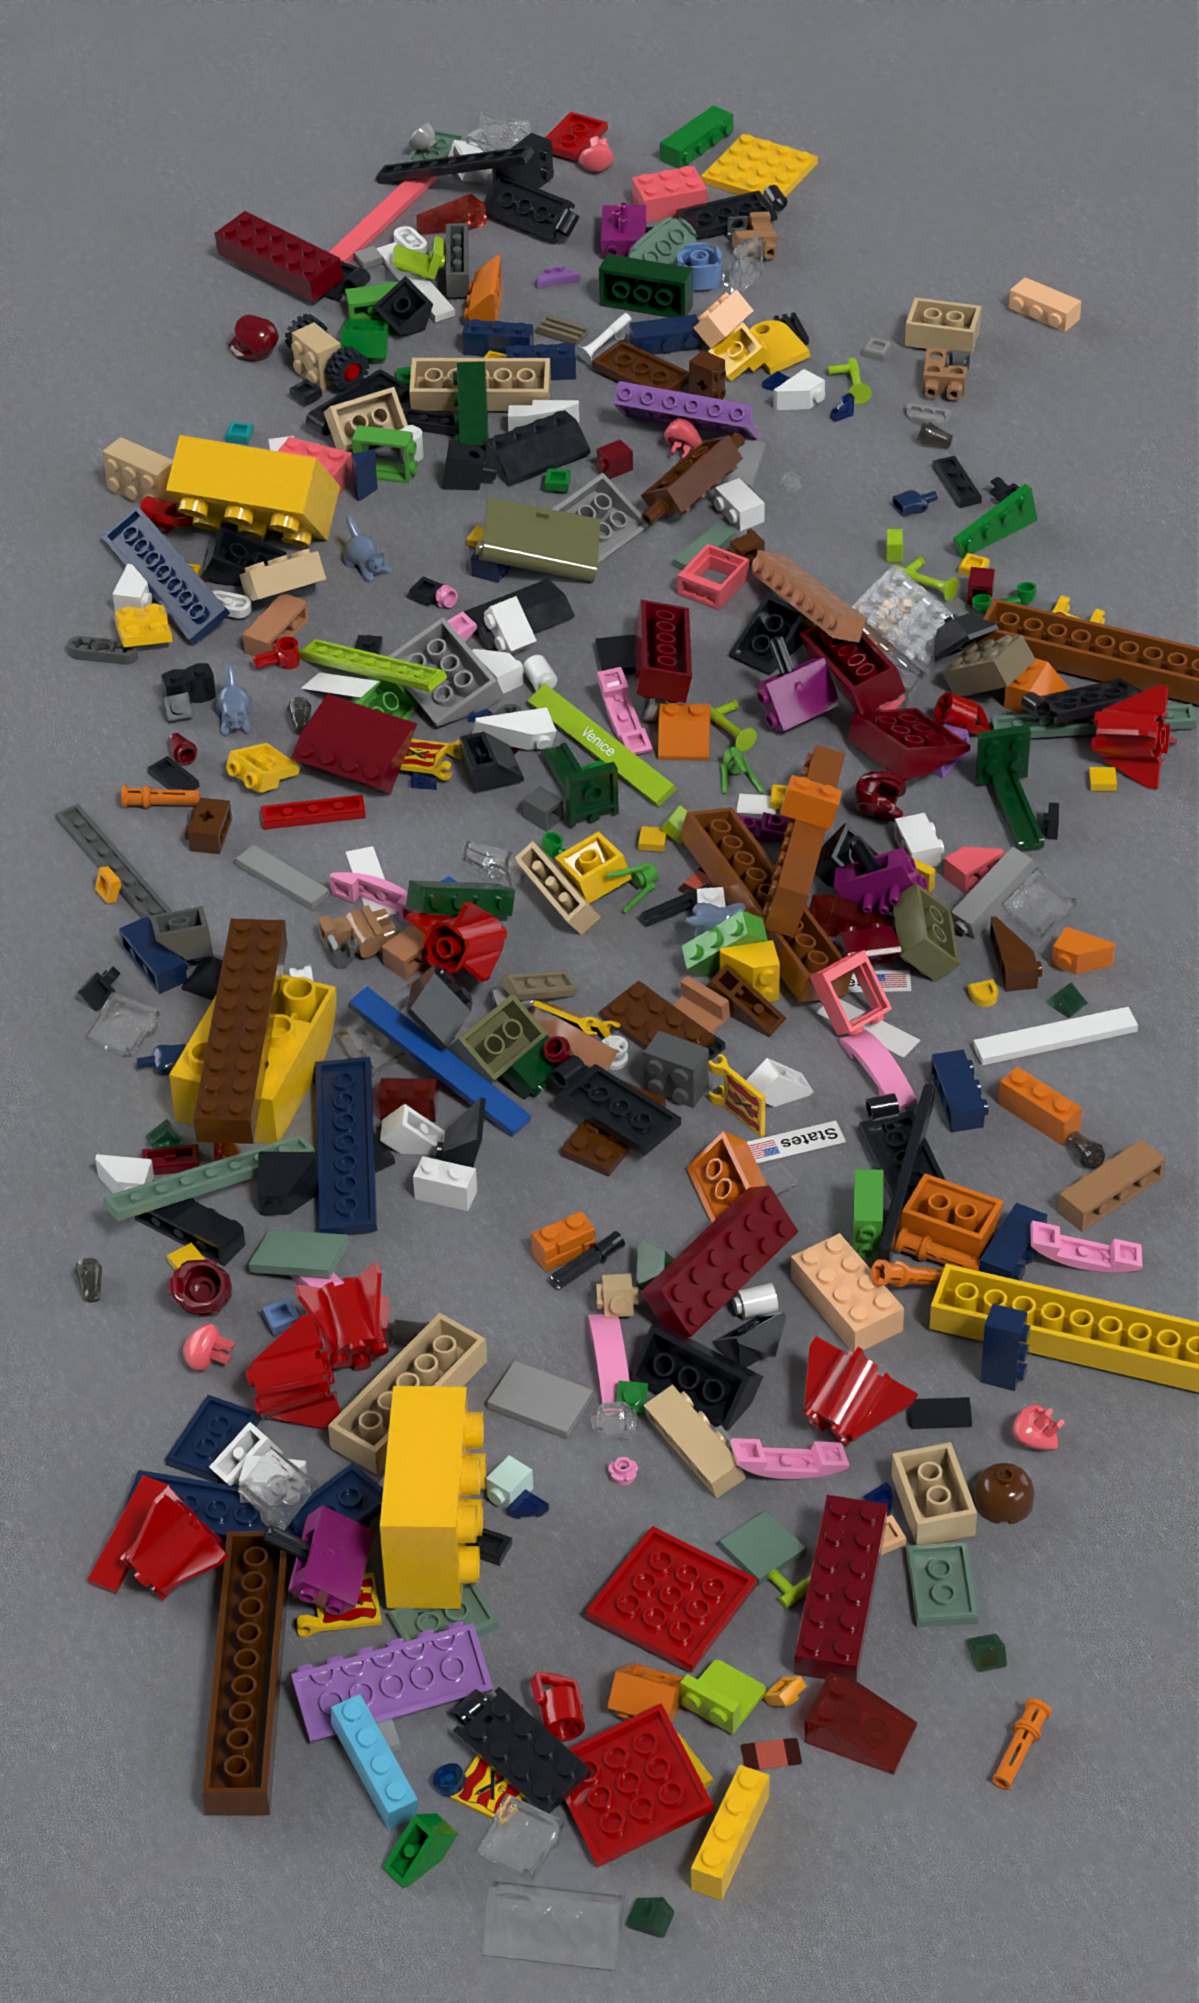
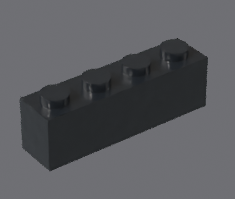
[135,1180,246,1267]

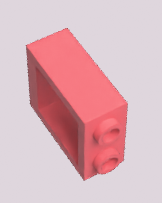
[677,544,749,610]
[810,950,892,1036]

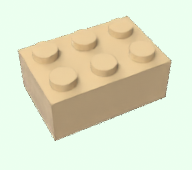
[905,297,982,355]
[324,387,408,453]
[102,437,176,504]
[239,549,326,602]
[891,1442,977,1545]

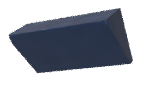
[351,450,378,501]

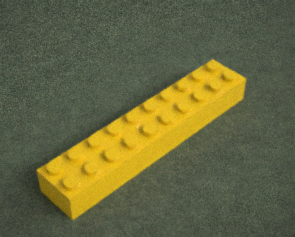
[929,1264,1199,1392]

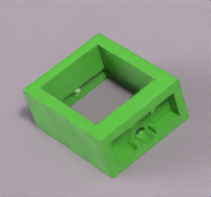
[352,425,418,484]
[853,1169,883,1260]

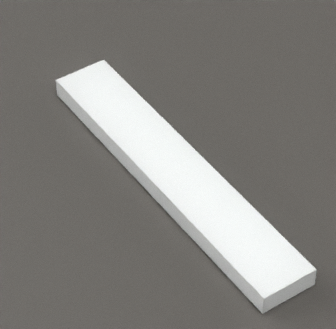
[376,242,455,322]
[973,1007,1138,1066]

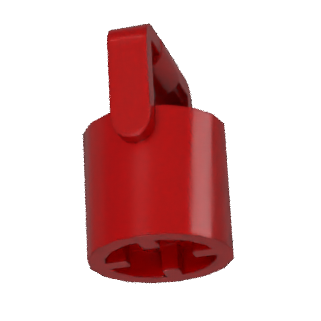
[139,496,193,533]
[934,692,990,735]
[530,1671,585,1742]

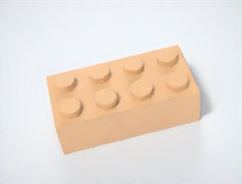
[791,1233,904,1352]

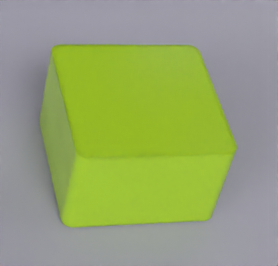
[887,529,903,562]
[661,805,688,845]

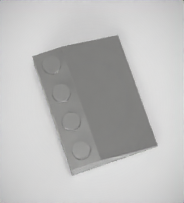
[551,473,649,564]
[388,617,504,727]

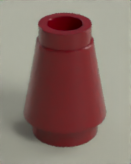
[168,733,197,765]
[544,1036,574,1065]

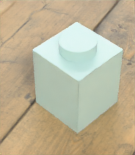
[486,1455,534,1511]

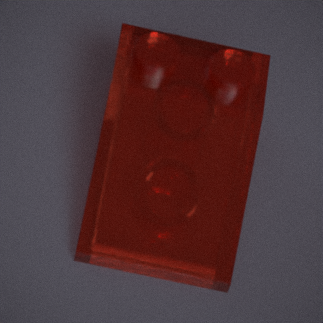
[804,1672,917,1775]

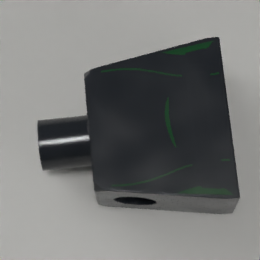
[442,440,498,491]

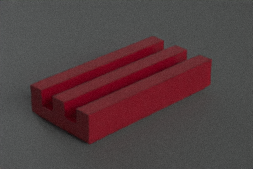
[142,1144,199,1175]

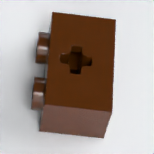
[689,350,726,400]
[185,798,232,854]

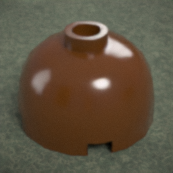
[973,1463,1035,1524]

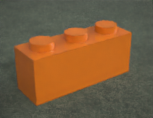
[998,1066,1082,1146]

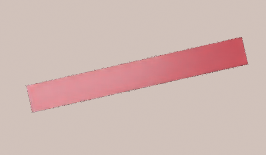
[329,176,437,264]

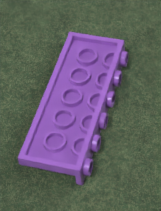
[613,381,759,440]
[290,1621,493,1744]

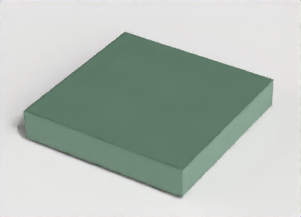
[720,1510,806,1586]

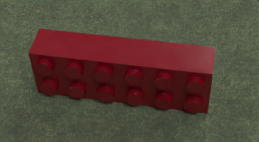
[214,211,344,302]
[635,599,692,703]
[800,625,906,715]
[641,1185,799,1337]
[794,1494,888,1685]

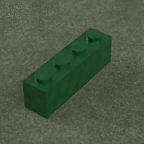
[453,361,489,456]
[406,880,516,916]

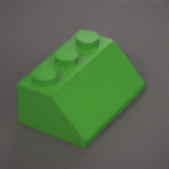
[350,677,419,720]

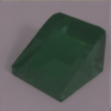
[1046,982,1088,1018]
[146,1119,185,1149]
[967,1633,1007,1672]
[625,1897,674,1938]

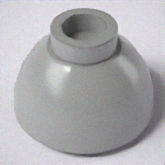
[409,123,438,152]
[641,698,669,722]

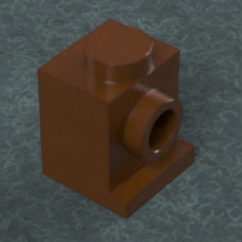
[726,529,765,566]

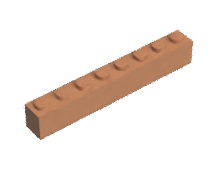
[751,550,866,642]

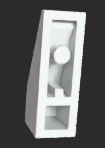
[472,707,556,750]

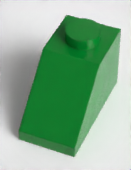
[383,1813,458,1888]

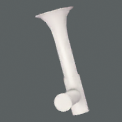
[576,313,632,365]

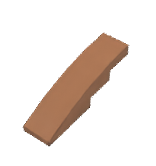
[530,1006,618,1071]

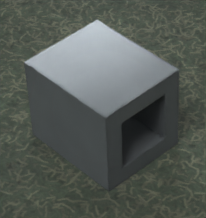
[523,786,564,832]

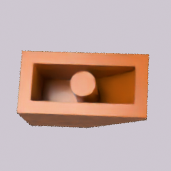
[1051,926,1115,974]

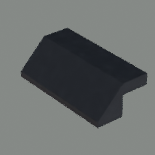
[463,579,575,651]

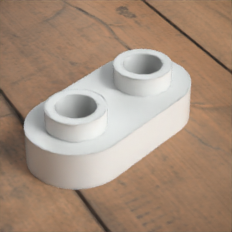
[394,226,427,254]
[212,590,252,619]

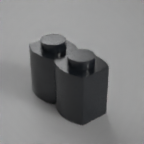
[161,663,216,704]

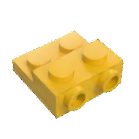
[708,322,771,382]
[115,604,172,647]
[226,743,300,793]

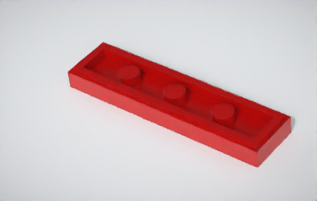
[261,795,366,830]
[87,1475,170,1594]

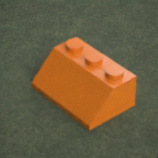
[465,255,502,322]
[686,1131,767,1222]
[901,1173,1004,1258]

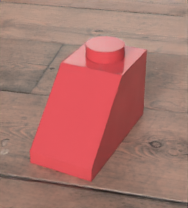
[943,847,1005,894]

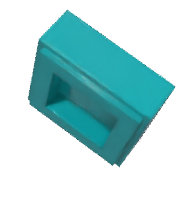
[225,422,254,445]

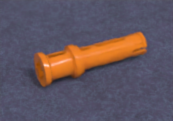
[121,785,200,808]
[895,1227,980,1271]
[871,1259,944,1287]
[992,1698,1052,1790]

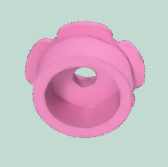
[435,585,458,608]
[608,1457,638,1485]

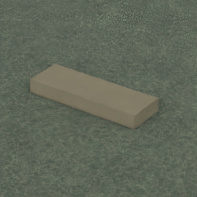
[500,971,578,1001]

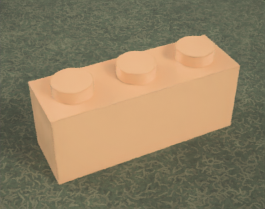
[1009,277,1081,332]
[693,289,754,349]

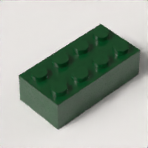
[599,254,693,318]

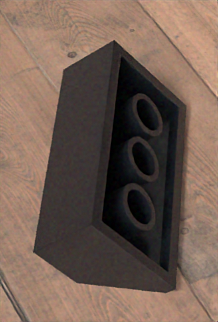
[484,410,591,485]
[629,1325,764,1431]

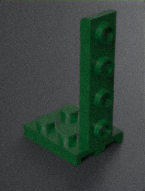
[975,725,1044,851]
[541,742,619,828]

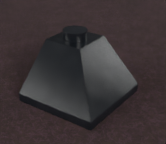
[934,613,999,661]
[815,823,878,887]
[434,1097,486,1168]
[258,1151,319,1215]

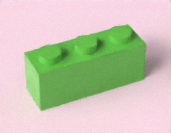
[345,280,412,320]
[682,910,768,977]

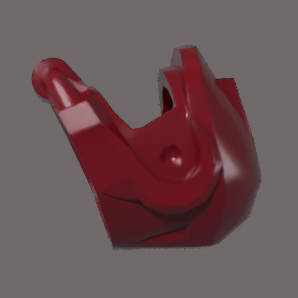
[229,314,279,362]
[855,770,907,822]
[167,1259,232,1316]

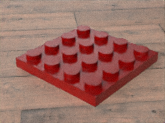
[586,1526,757,1673]
[565,1703,715,1868]

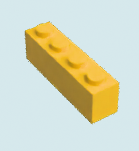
[691,1765,770,1901]

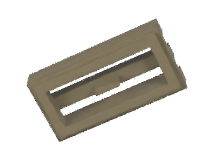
[537,315,588,345]

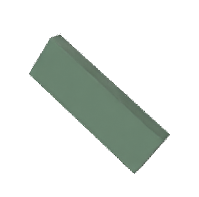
[673,523,736,570]

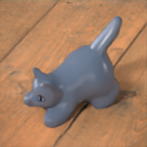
[343,515,392,582]
[215,663,253,737]
[686,902,746,937]

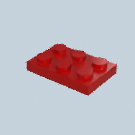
[545,112,608,161]

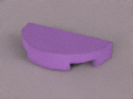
[537,266,580,289]

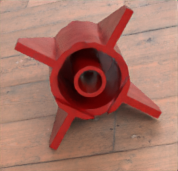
[1092,685,1177,789]
[406,902,507,982]
[294,1262,390,1371]
[246,1313,341,1430]
[804,1336,918,1447]
[120,1486,229,1600]

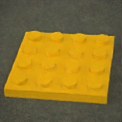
[701,134,818,197]

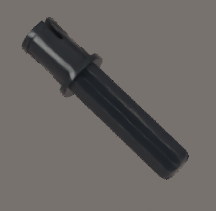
[641,883,714,926]
[549,1231,625,1290]

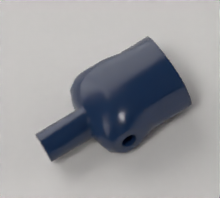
[892,490,938,516]
[137,1044,186,1075]

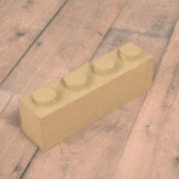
[514,841,601,935]
[644,1385,746,1499]

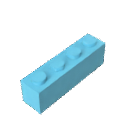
[331,1694,418,1830]

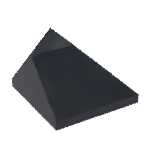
[373,276,433,335]
[182,954,223,1000]
[713,1312,786,1367]

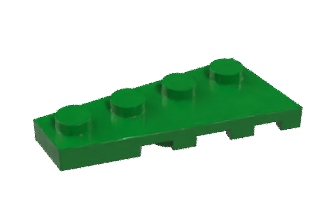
[953,483,1038,559]

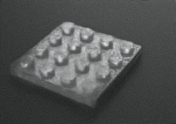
[851,564,953,679]

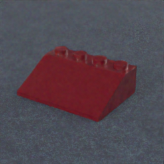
[291,694,417,795]
[848,708,971,781]

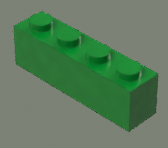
[660,105,734,169]

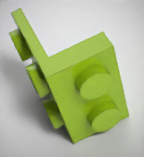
[392,236,446,279]
[680,1660,766,1734]

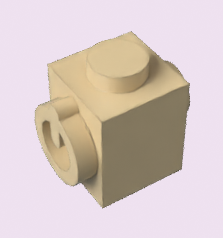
[596,1274,639,1317]

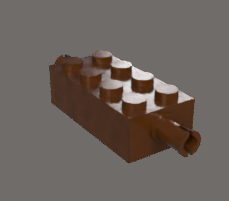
[641,433,745,526]

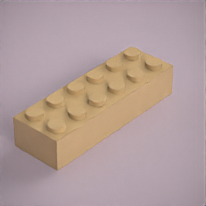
[409,358,551,411]
[328,1313,487,1475]

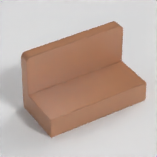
[673,975,730,1034]

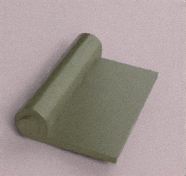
[476,497,600,582]

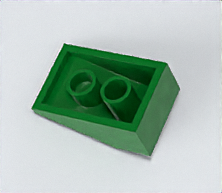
[341,319,389,362]

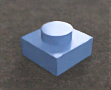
[262,1298,300,1335]

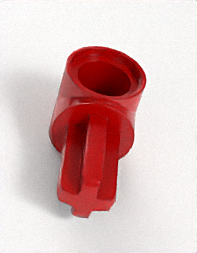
[252,636,300,670]

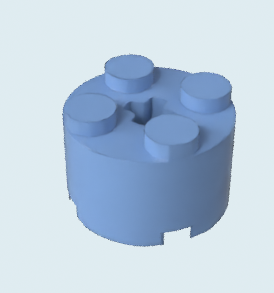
[677,242,722,292]

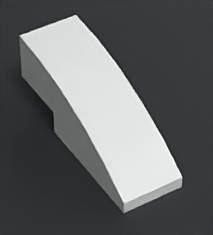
[508,400,579,431]

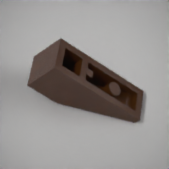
[989,916,1042,992]
[706,964,787,1037]

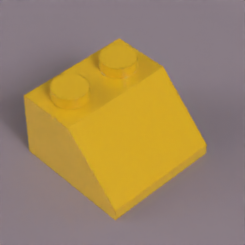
[555,831,632,904]
[720,940,780,1002]

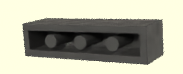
[446,223,470,298]

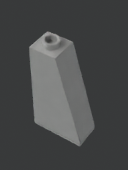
[951,847,1040,939]

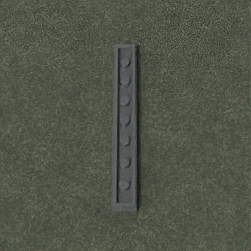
[55,804,172,920]

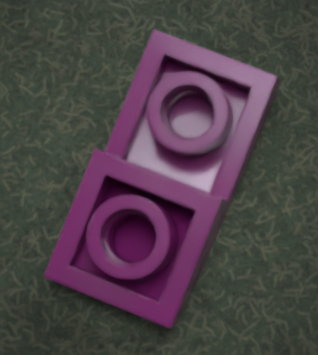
[737,812,788,842]

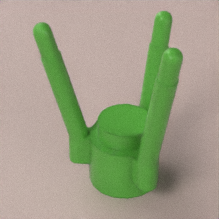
[720,747,764,795]
[606,862,659,913]

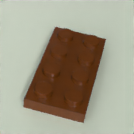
[592,340,689,391]
[600,981,715,1050]
[561,1080,666,1177]

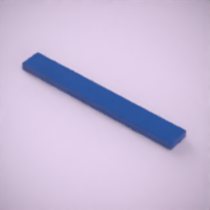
[348,986,531,1137]

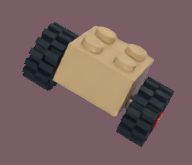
[285,314,370,391]

